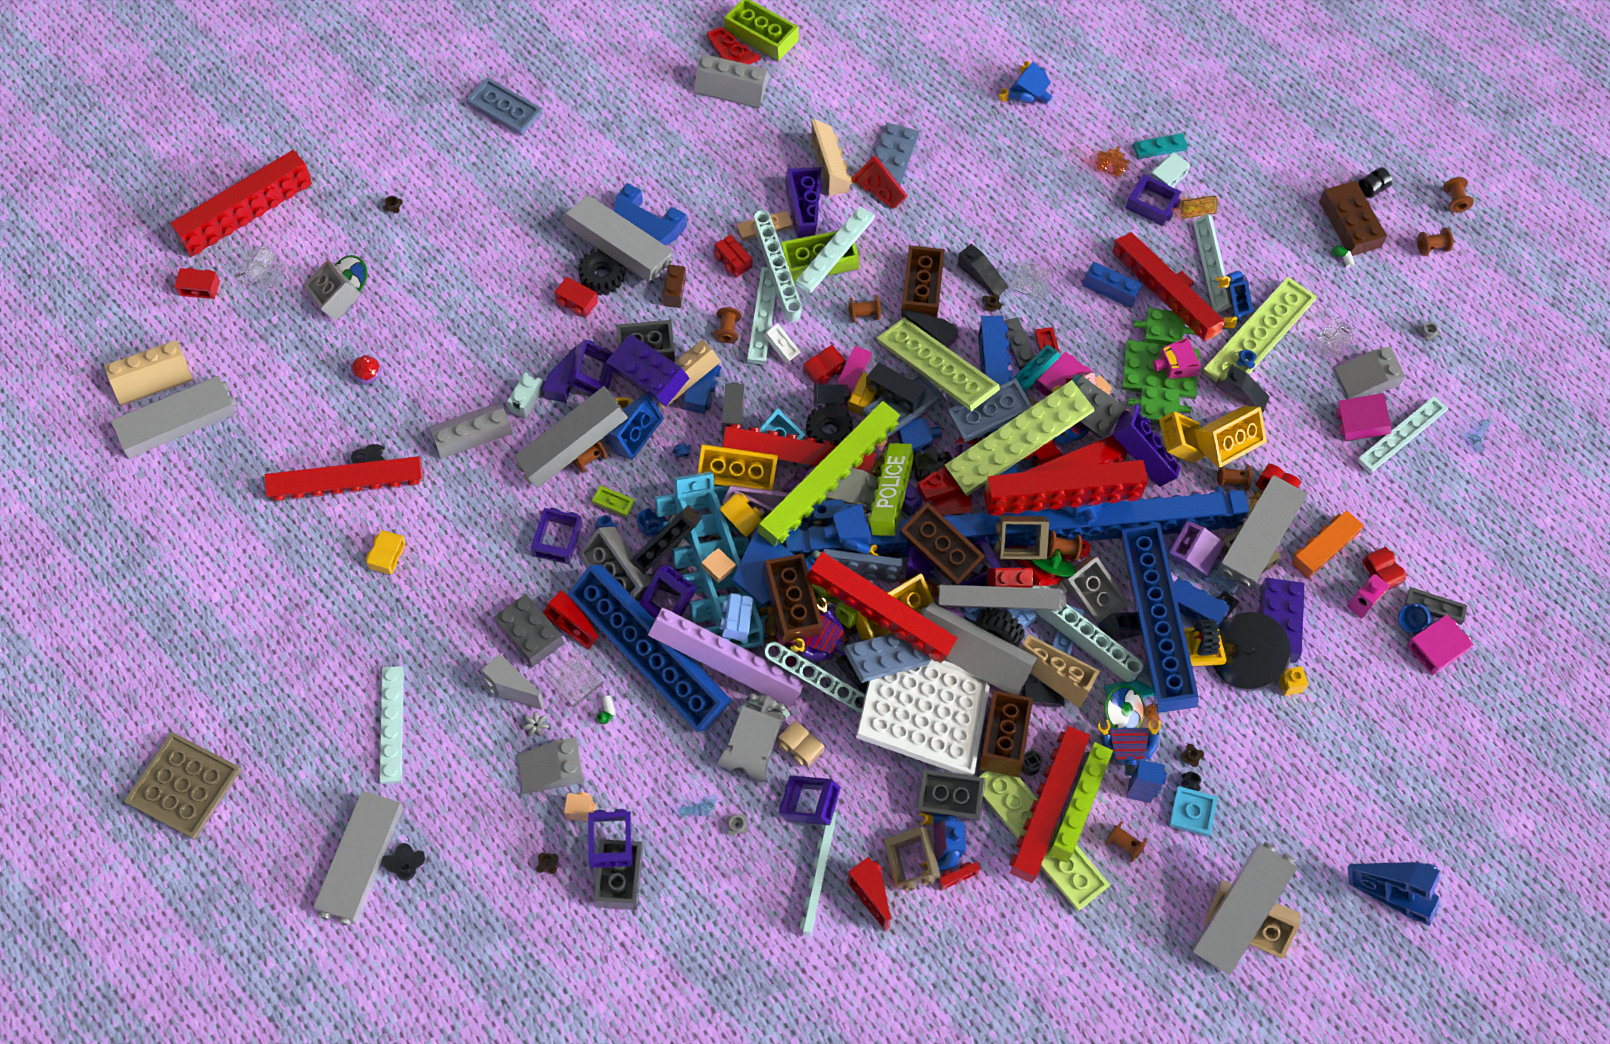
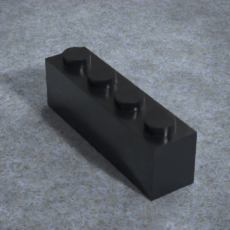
[630,505,702,574]

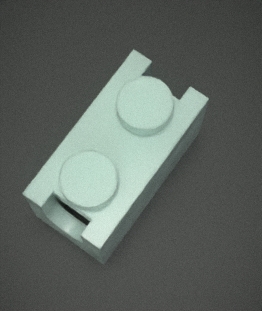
[1150,152,1190,187]
[507,372,542,419]

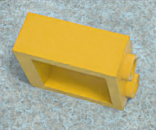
[1159,411,1206,463]

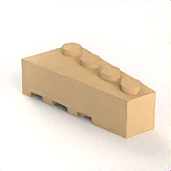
[1020,635,1100,708]

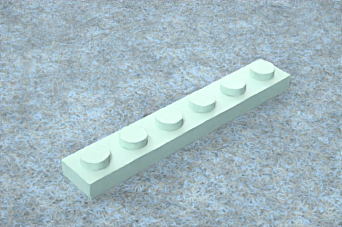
[796,206,875,293]
[1193,214,1232,313]
[747,267,776,365]
[1357,396,1448,474]
[380,666,404,784]
[800,812,837,938]

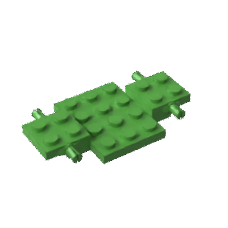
[1122,307,1199,424]

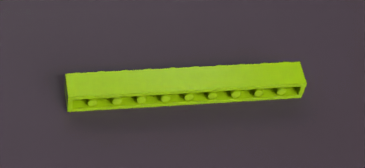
[757,401,900,547]

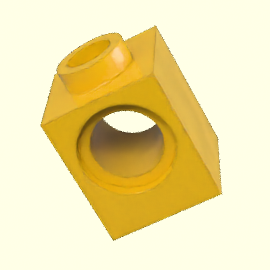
[1279,666,1308,696]

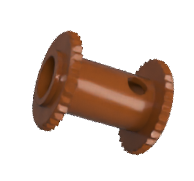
[1443,177,1474,213]
[1417,227,1454,256]
[848,295,881,323]
[713,307,742,344]
[572,441,607,473]
[1217,464,1252,491]
[1047,531,1082,562]
[1105,821,1147,862]

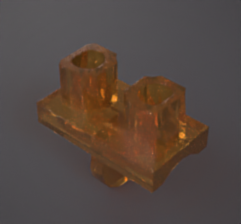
[1097,146,1130,177]

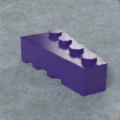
[785,167,822,239]
[1113,403,1180,487]

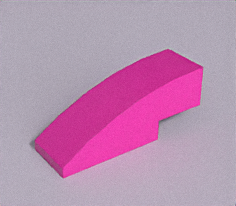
[837,346,872,406]

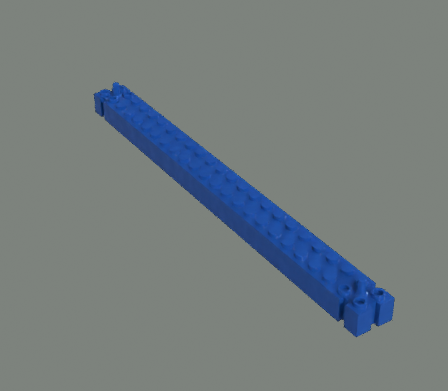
[785,486,1249,559]

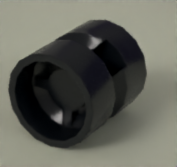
[1358,167,1392,199]

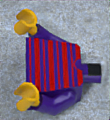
[790,598,849,662]

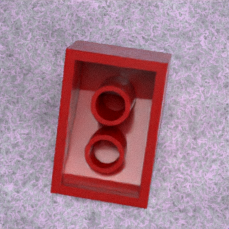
[847,857,891,932]

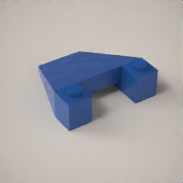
[613,183,687,246]
[731,525,816,606]
[1348,862,1440,926]

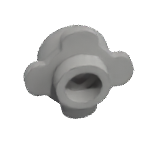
[1418,322,1440,341]
[726,814,748,836]

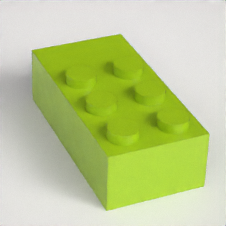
[724,0,799,61]
[781,230,859,282]

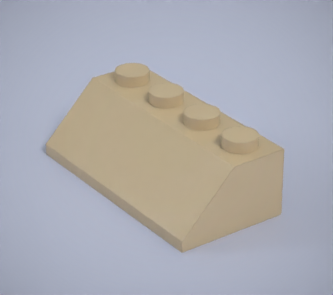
[811,119,852,196]
[658,339,721,409]
[104,340,193,406]
[1204,879,1301,959]

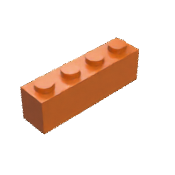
[1291,510,1364,579]

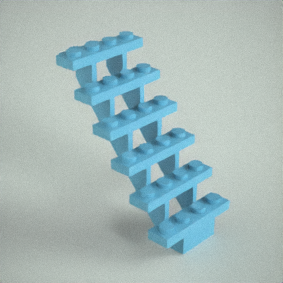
[655,471,776,649]

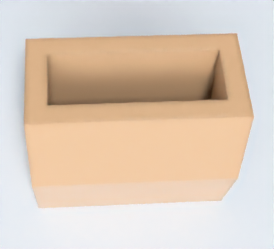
[701,548,736,583]

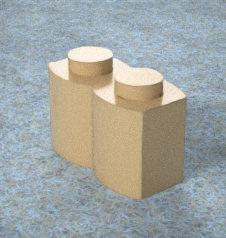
[778,721,825,768]

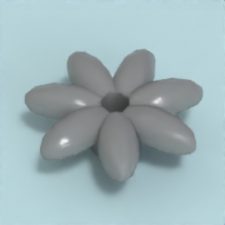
[523,711,549,737]

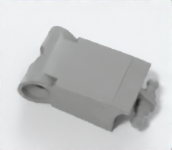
[717,693,785,782]

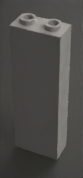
[564,195,673,282]
[111,375,237,459]
[515,386,628,488]
[1217,475,1308,590]
[939,585,1066,611]
[920,602,1037,695]
[313,791,404,926]
[1192,841,1298,975]

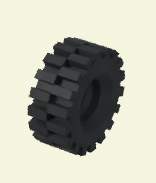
[578,248,624,296]
[806,404,853,447]
[974,608,1025,647]

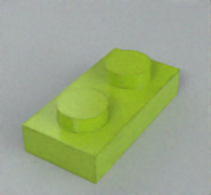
[592,485,635,518]

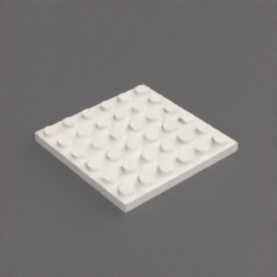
[856,660,990,776]

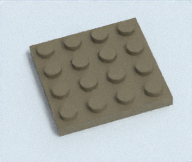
[124,732,242,840]

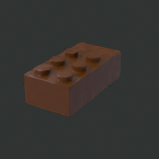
[1319,180,1387,256]
[901,245,945,317]
[899,502,985,585]
[762,553,823,643]
[979,690,1033,778]

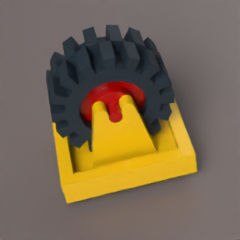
[1184,619,1227,666]

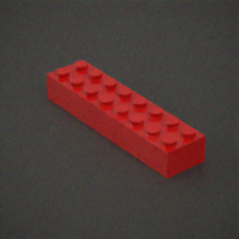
[170,149,312,257]
[984,460,1148,516]

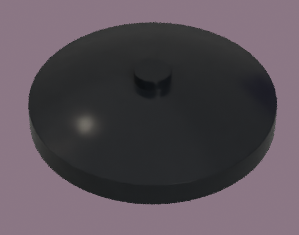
[1213,612,1291,691]

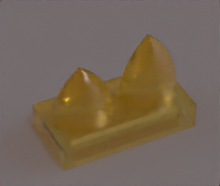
[1180,195,1218,219]

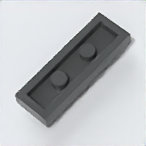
[1004,317,1035,370]
[1404,587,1468,625]

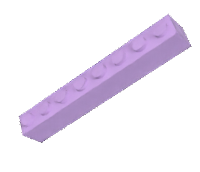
[648,607,805,708]

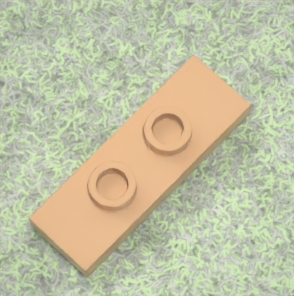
[737,211,793,241]

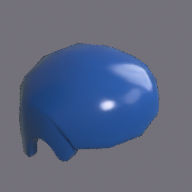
[636,508,667,537]
[1398,603,1431,634]

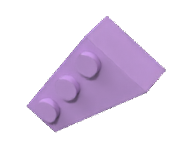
[722,485,790,520]

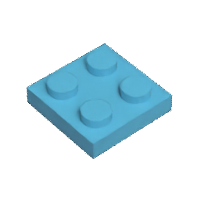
[1169,786,1218,837]

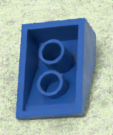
[604,393,664,460]

